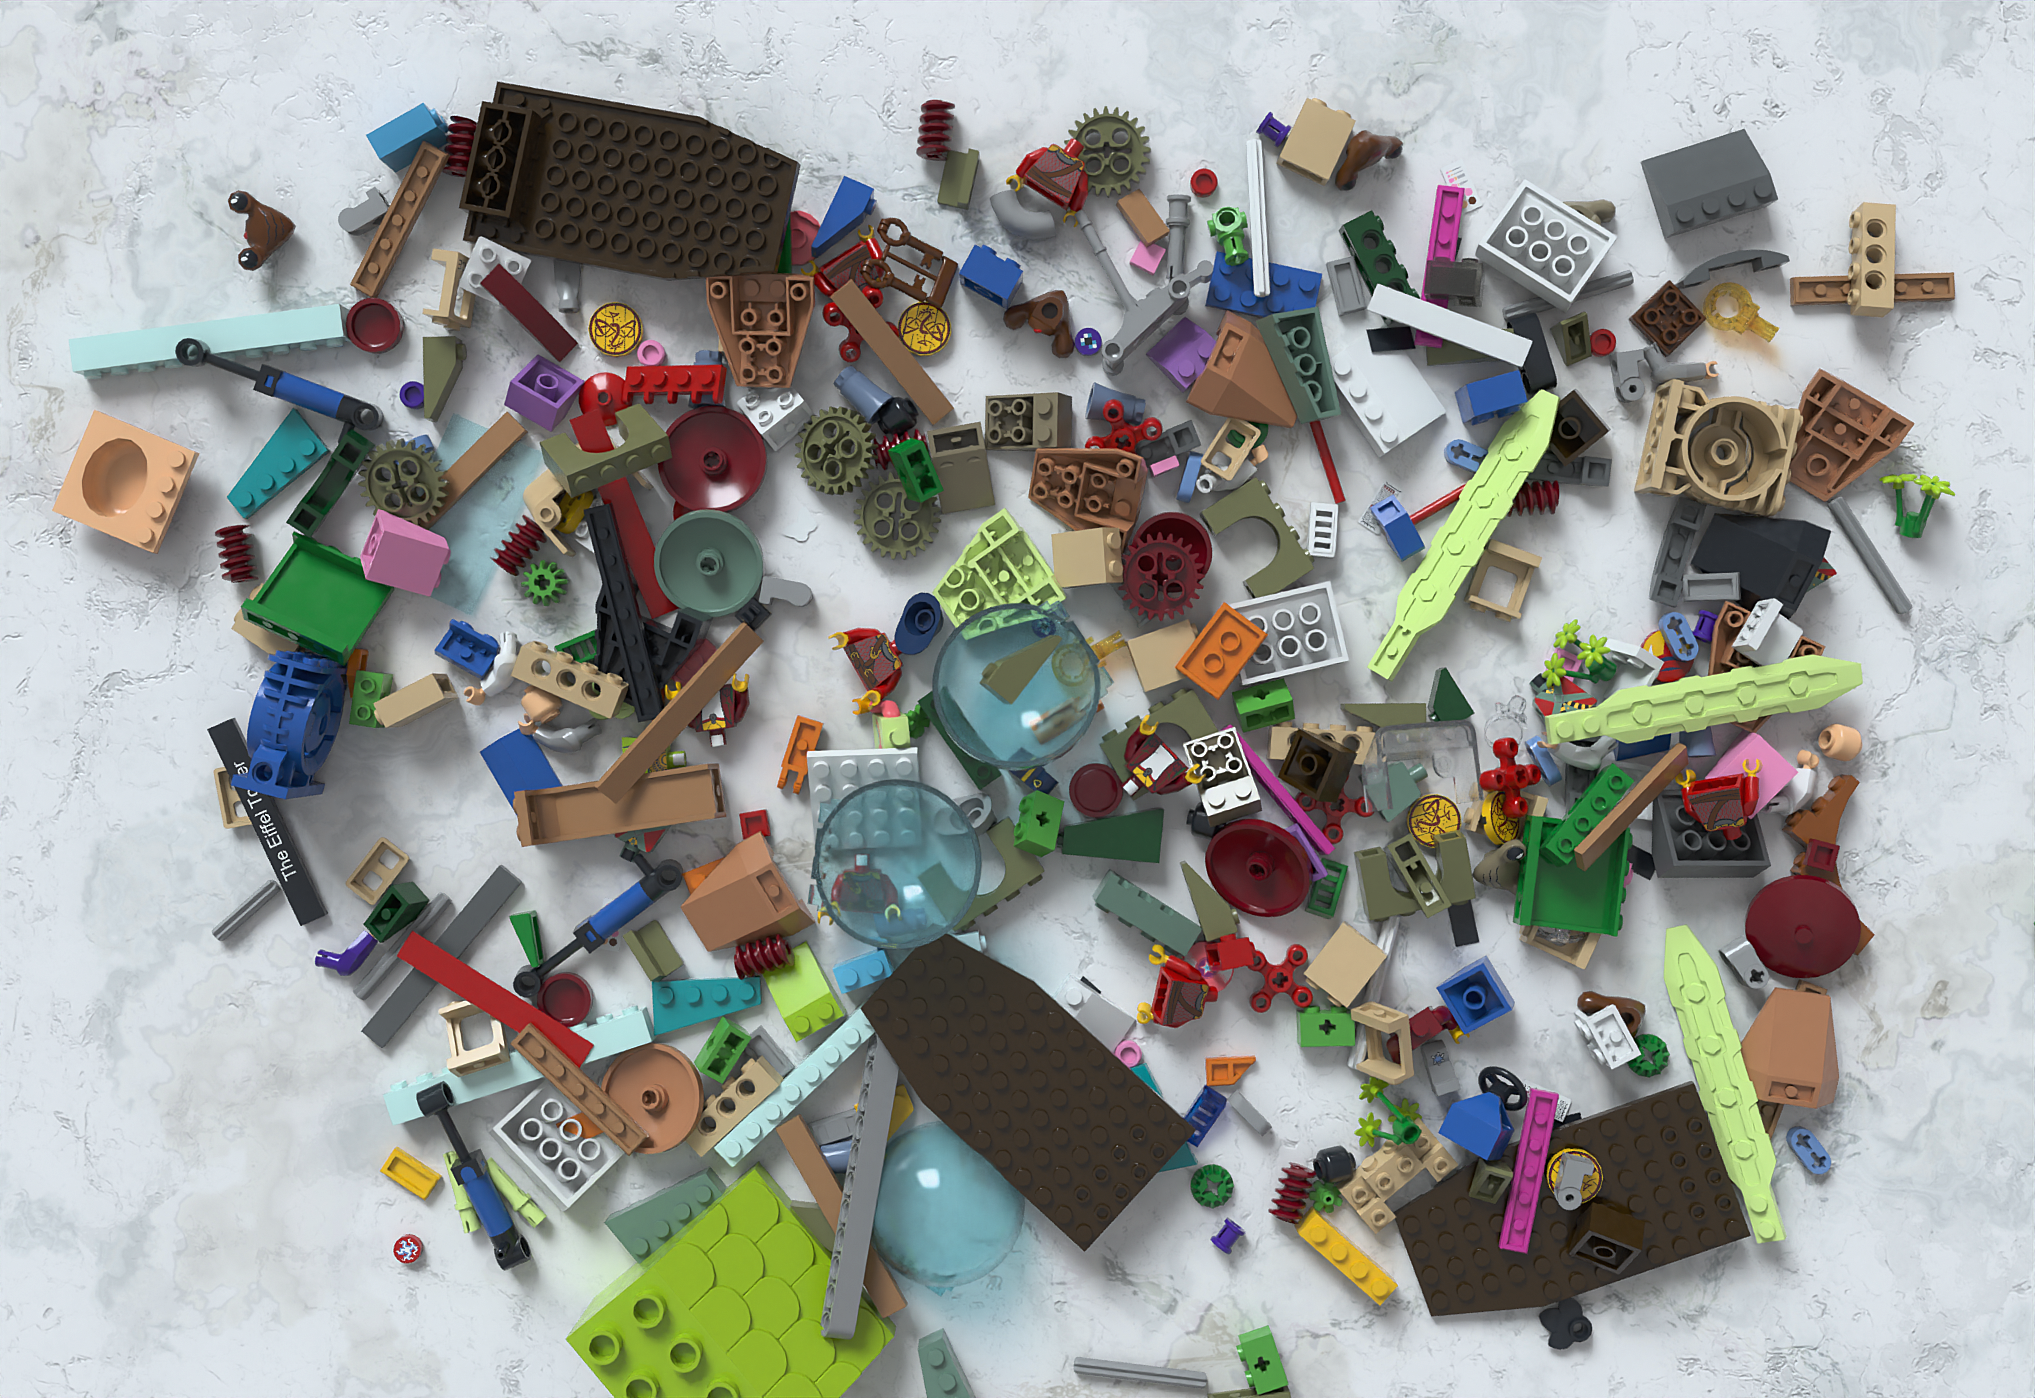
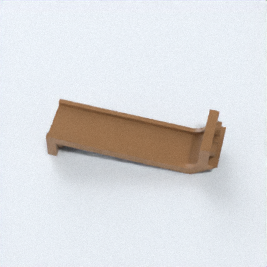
[513,763,727,847]

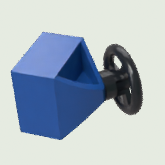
[1438,1066,1528,1160]

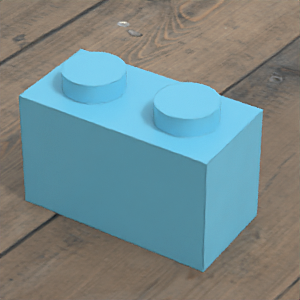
[832,948,894,994]

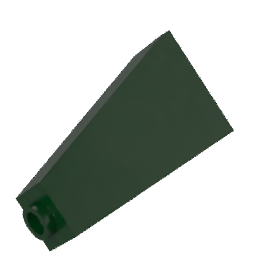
[1057,807,1164,863]

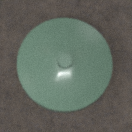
[654,509,764,617]

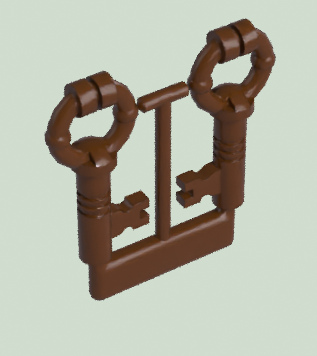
[860,218,958,308]

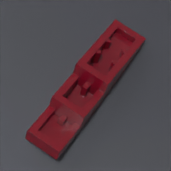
[479,263,578,363]

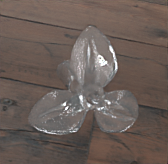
[1537,927,1585,943]

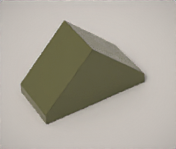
[1550,312,1592,366]
[1469,1157,1513,1204]

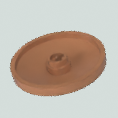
[601,1043,704,1154]

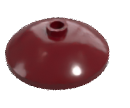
[1131,512,1212,593]

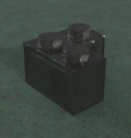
[1424,257,1485,307]

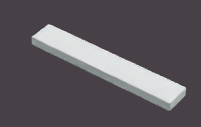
[1367,283,1533,368]

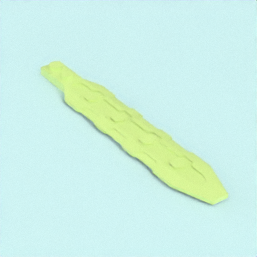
[1367,389,1560,682]
[1545,655,1863,745]
[1664,924,1787,1243]

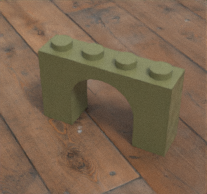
[539,403,672,498]
[1199,477,1315,599]
[1099,687,1219,801]
[918,816,1045,932]
[1354,830,1476,922]

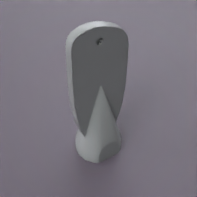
[554,259,580,313]

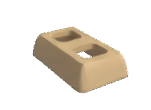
[1201,418,1261,481]
[213,767,252,829]
[346,837,410,905]

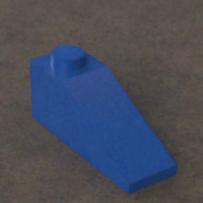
[811,176,877,258]

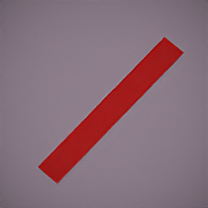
[569,409,679,619]
[397,931,594,1068]

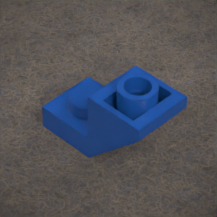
[1370,494,1425,562]

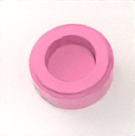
[637,340,666,366]
[1114,1040,1142,1068]

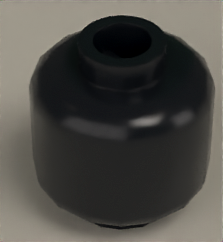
[877,397,919,437]
[1186,802,1227,840]
[1313,1146,1356,1184]

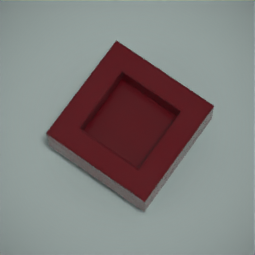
[1803,838,1840,872]

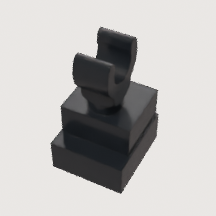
[735,597,772,632]

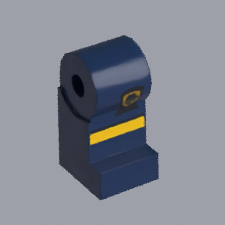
[1006,750,1059,795]

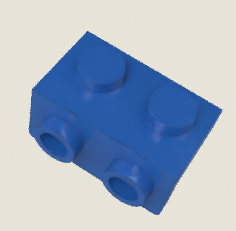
[434,619,500,680]

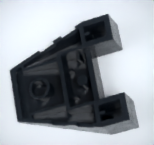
[594,583,713,706]

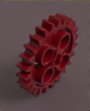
[1118,532,1205,621]

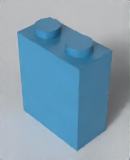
[366,103,449,173]

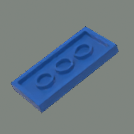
[1205,251,1322,318]

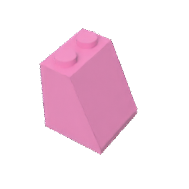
[360,509,451,597]
[1704,730,1798,819]

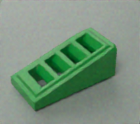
[554,630,597,664]
[1305,858,1348,919]
[509,910,545,968]

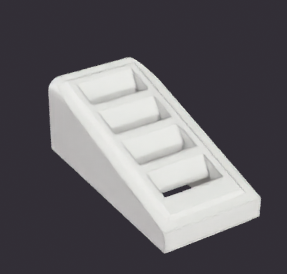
[1306,502,1338,559]

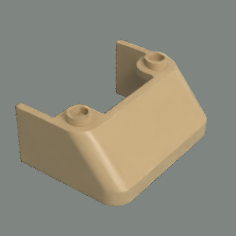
[523,435,654,557]

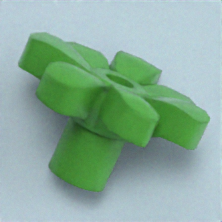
[904,704,930,739]
[1309,1180,1343,1213]

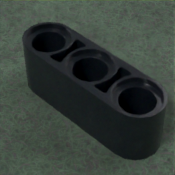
[1507,313,1557,395]

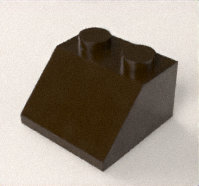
[1549,389,1611,467]
[1278,728,1358,803]
[1567,1202,1645,1274]

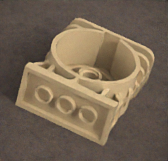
[1634,379,1803,517]

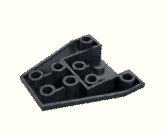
[1691,513,1831,620]

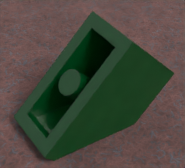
[1427,667,1474,731]
[363,882,430,943]

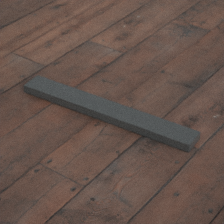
[361,865,522,1048]

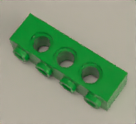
[1539,763,1634,868]

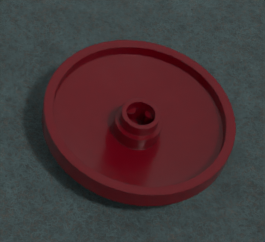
[657,406,767,513]
[1205,819,1313,917]
[1745,875,1861,978]

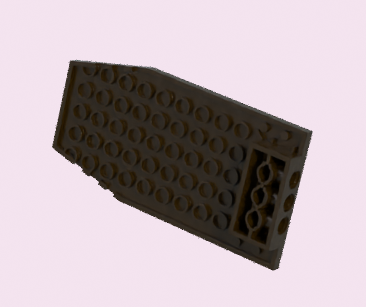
[459,81,801,281]
[860,927,1196,1252]
[1393,1081,1751,1317]

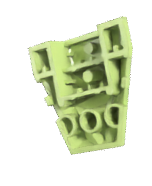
[932,508,1067,637]

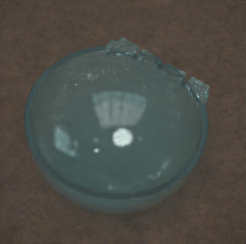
[932,600,1114,771]
[807,779,983,950]
[871,1121,1025,1296]

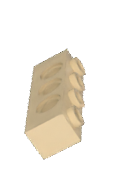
[1847,202,1896,317]
[511,641,629,719]
[1267,722,1380,765]
[685,1055,784,1157]

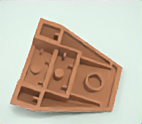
[1789,368,1915,502]

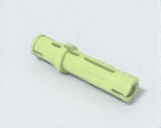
[443,1150,482,1233]
[487,1157,547,1228]

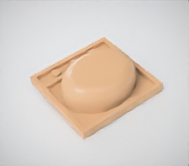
[52,410,200,554]

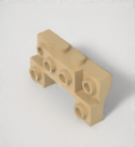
[1336,1117,1458,1234]

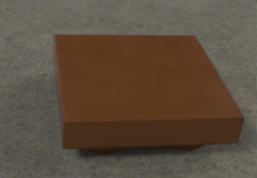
[1629,280,1707,357]

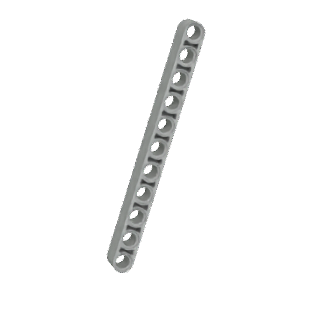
[821,1032,899,1340]

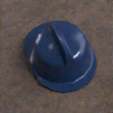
[894,592,944,655]

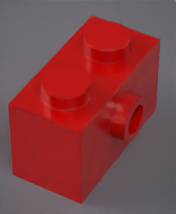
[1204,933,1256,972]

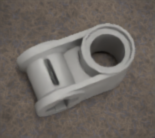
[1718,936,1769,989]

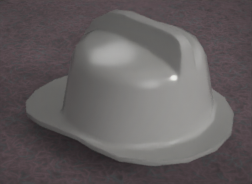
[935,793,997,836]

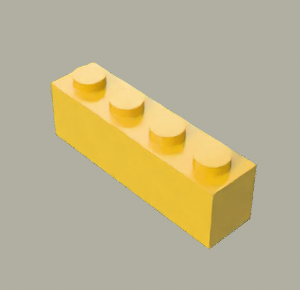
[1294,1206,1398,1306]

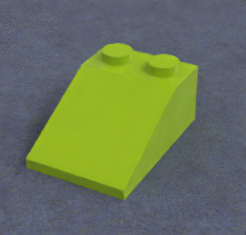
[762,941,846,1042]

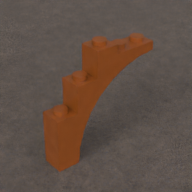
[1782,774,1875,956]

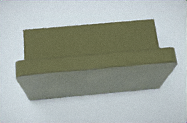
[937,149,980,210]
[623,920,684,982]

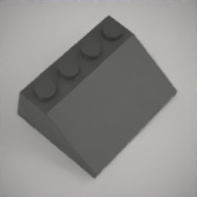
[1641,129,1778,239]
[1652,790,1771,878]

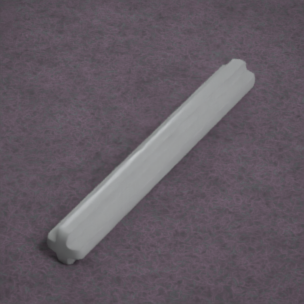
[1502,270,1634,321]
[1828,497,1912,614]
[353,892,452,1000]
[1073,1357,1207,1389]

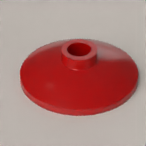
[579,372,633,427]

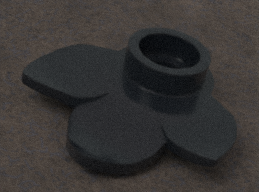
[1539,1297,1592,1350]

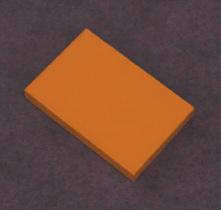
[1175,602,1268,700]

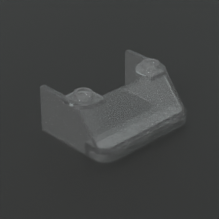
[1361,720,1484,813]

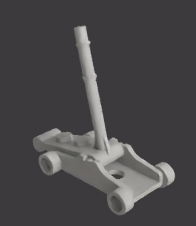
[1074,210,1213,376]

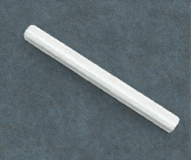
[1246,139,1270,297]
[1347,915,1400,1070]

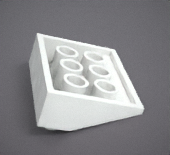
[1475,179,1618,313]
[1330,323,1446,458]
[1229,581,1349,687]
[1053,973,1136,1052]
[489,1078,625,1211]

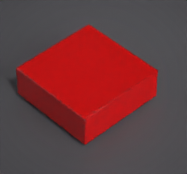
[739,809,771,840]

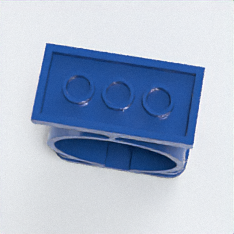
[231,650,347,800]

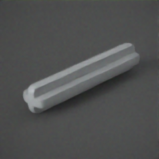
[212,879,281,941]

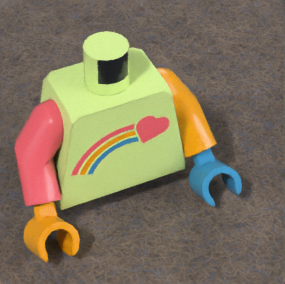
[852,698,911,749]

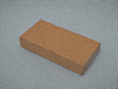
[1116,189,1170,248]

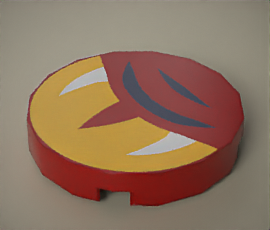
[1640,629,1694,682]

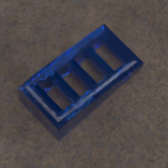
[1184,1085,1227,1147]

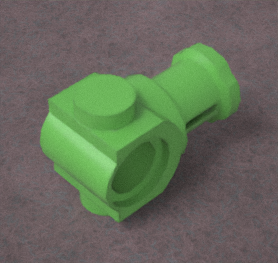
[1207,207,1249,266]

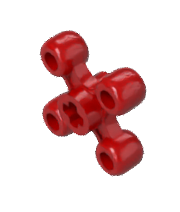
[822,285,899,363]
[1084,399,1163,456]
[1479,737,1541,819]
[1294,775,1376,844]
[1247,944,1313,1013]

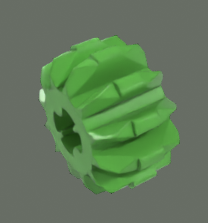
[521,560,569,606]

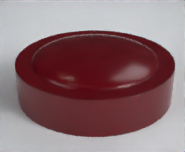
[346,298,404,354]
[1069,763,1123,817]
[537,972,593,1027]

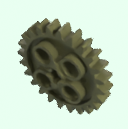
[1064,106,1151,198]
[795,406,878,495]
[358,438,450,526]
[853,472,941,560]

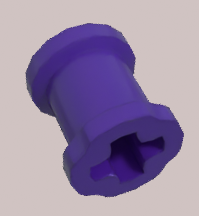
[1256,112,1292,148]
[1692,610,1719,644]
[1210,1218,1245,1255]

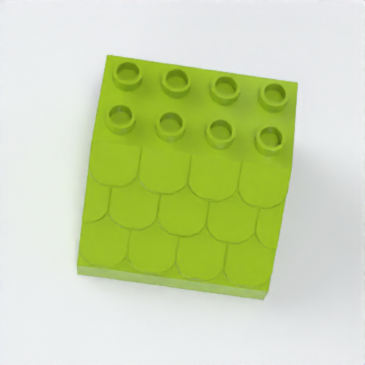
[566,1161,896,1398]

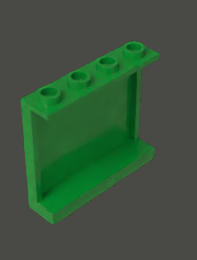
[241,531,394,666]
[1513,815,1633,937]

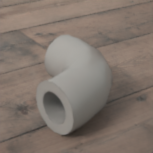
[990,190,1056,240]

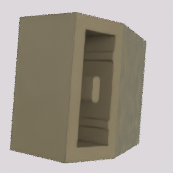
[985,392,1072,451]
[927,421,995,515]
[1183,727,1262,827]

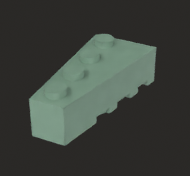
[1255,307,1341,424]
[1092,869,1202,957]
[604,1167,727,1264]
[918,1328,976,1398]

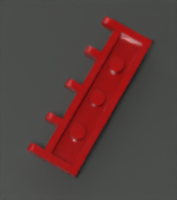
[623,365,727,405]

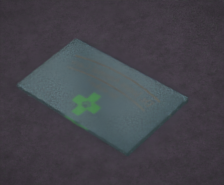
[418,413,543,615]

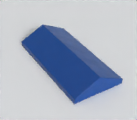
[480,729,563,815]

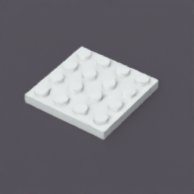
[807,747,923,849]

